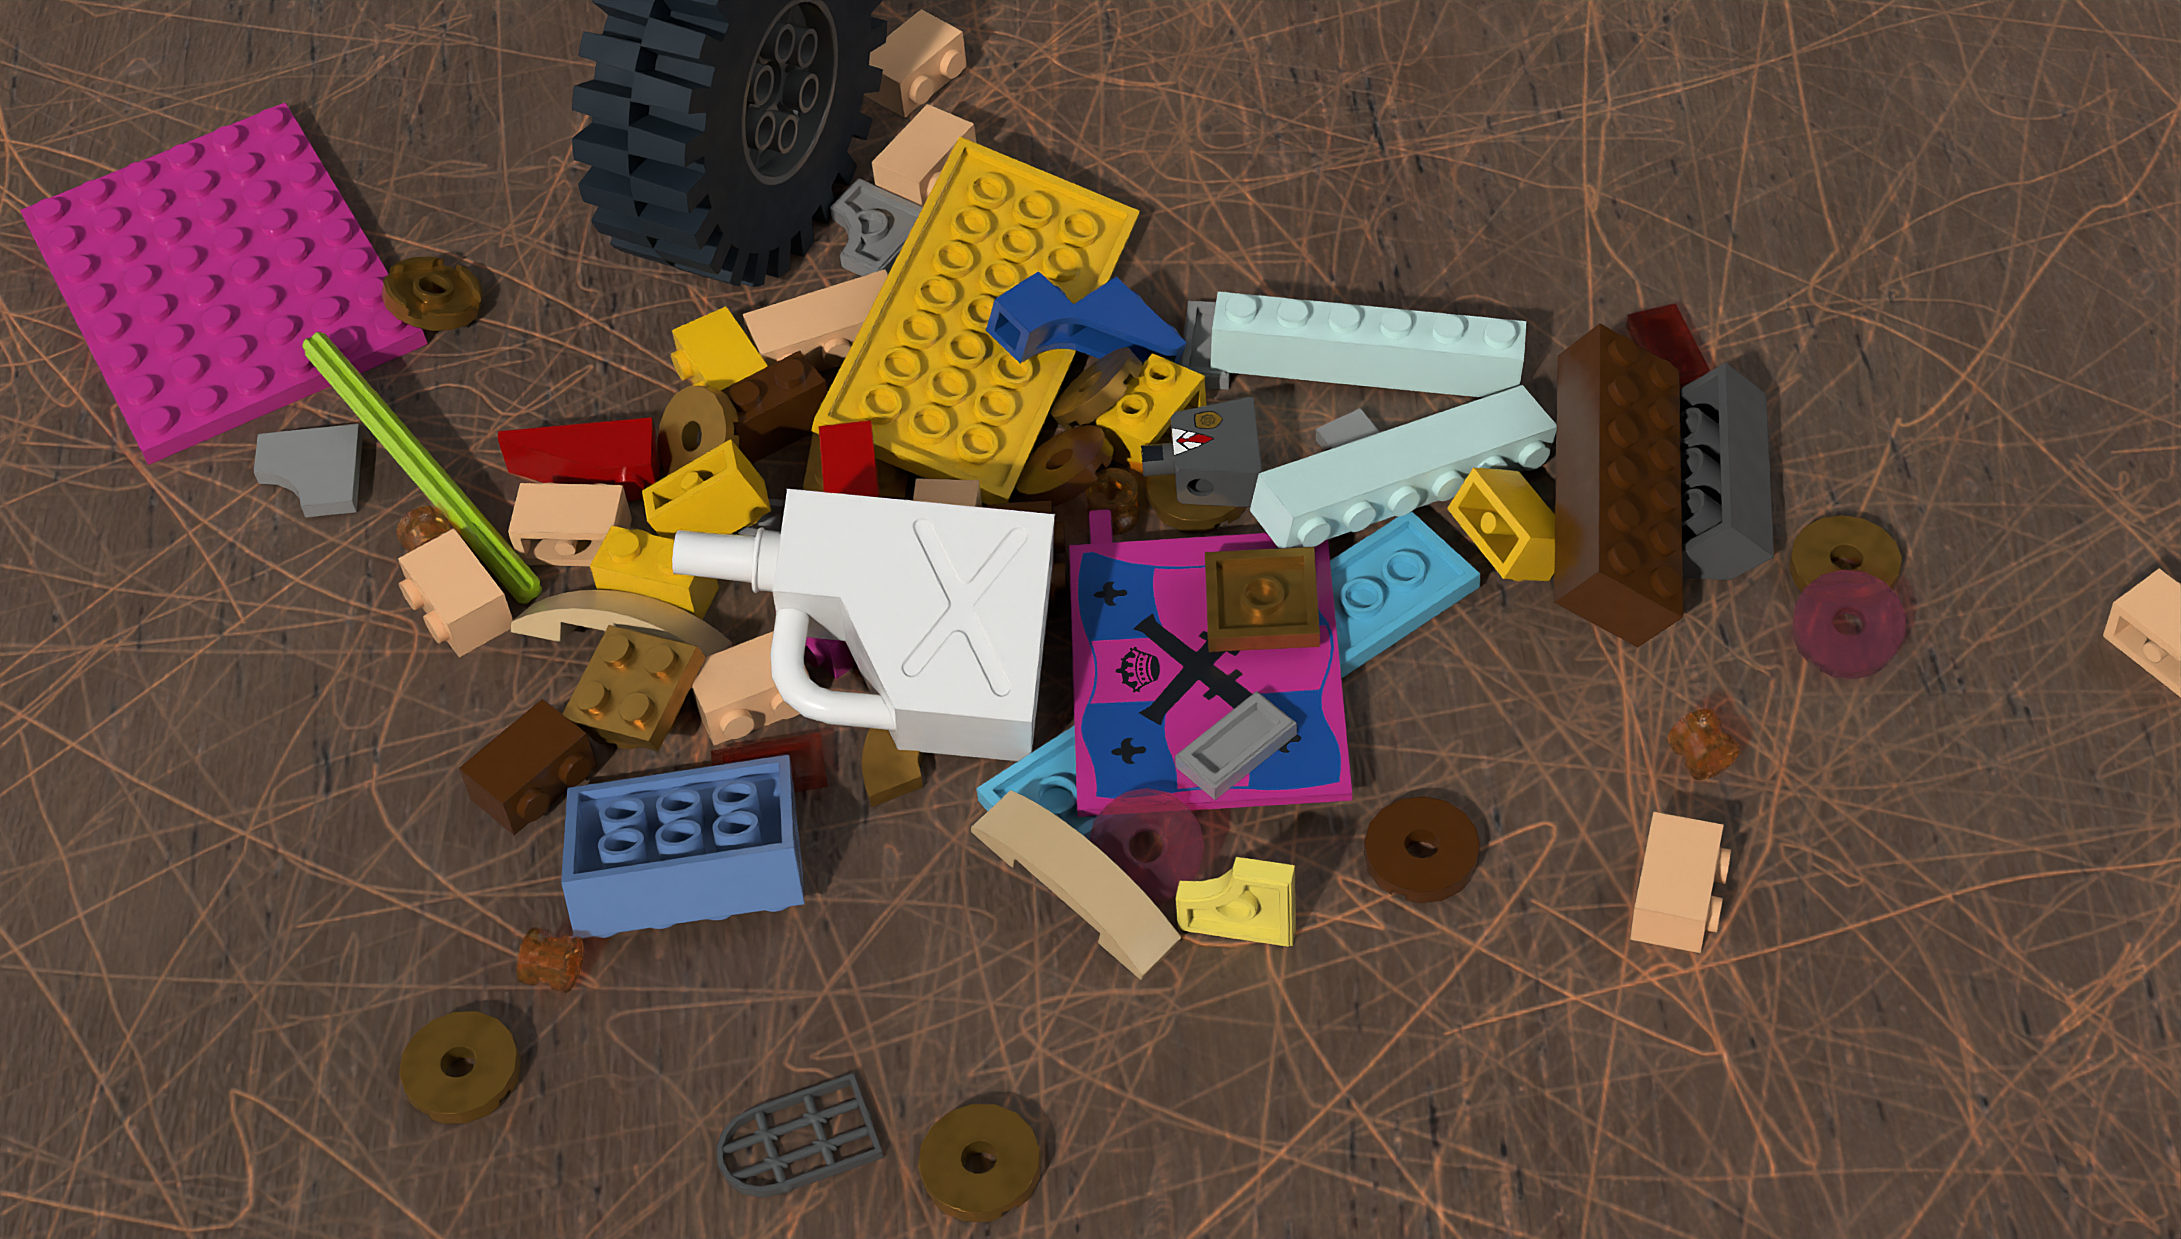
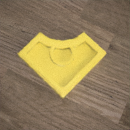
[1176,857,1296,947]

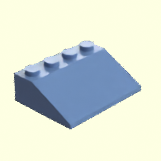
[561,755,805,939]

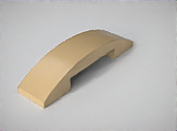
[511,590,732,657]
[971,790,1181,980]

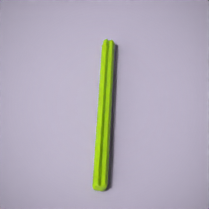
[302,332,542,604]

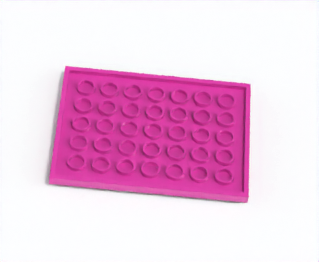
[20,103,427,465]

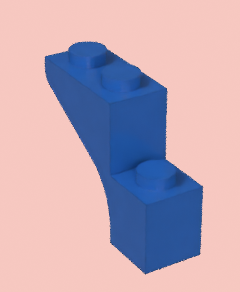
[986,271,1187,366]

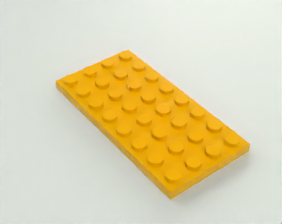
[811,136,1140,504]

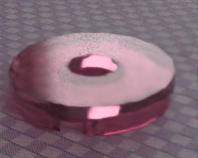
[1791,570,1906,679]
[1089,788,1204,904]

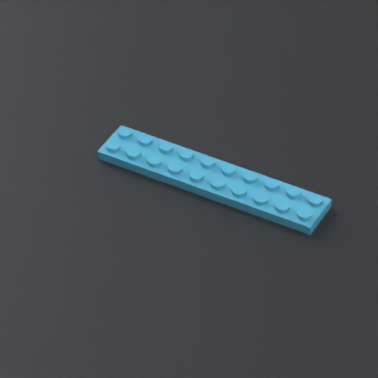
[976,511,1480,843]

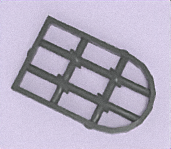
[716,1073,884,1198]

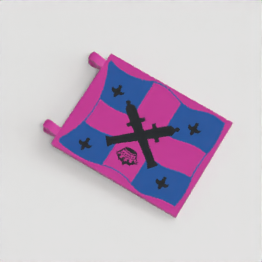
[1069,510,1352,817]

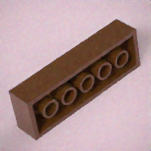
[1554,323,1683,647]

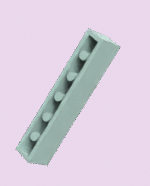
[1210,292,1527,398]
[1250,385,1557,549]

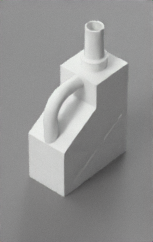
[672,489,1055,761]

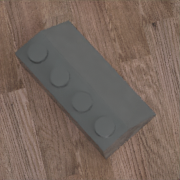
[1680,363,1774,580]

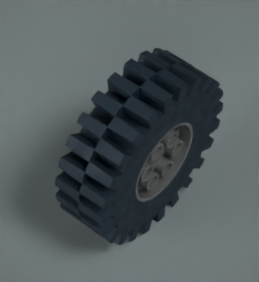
[572,0,887,287]

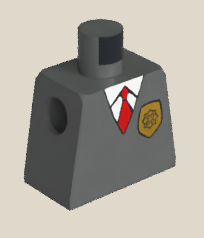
[1141,397,1262,507]

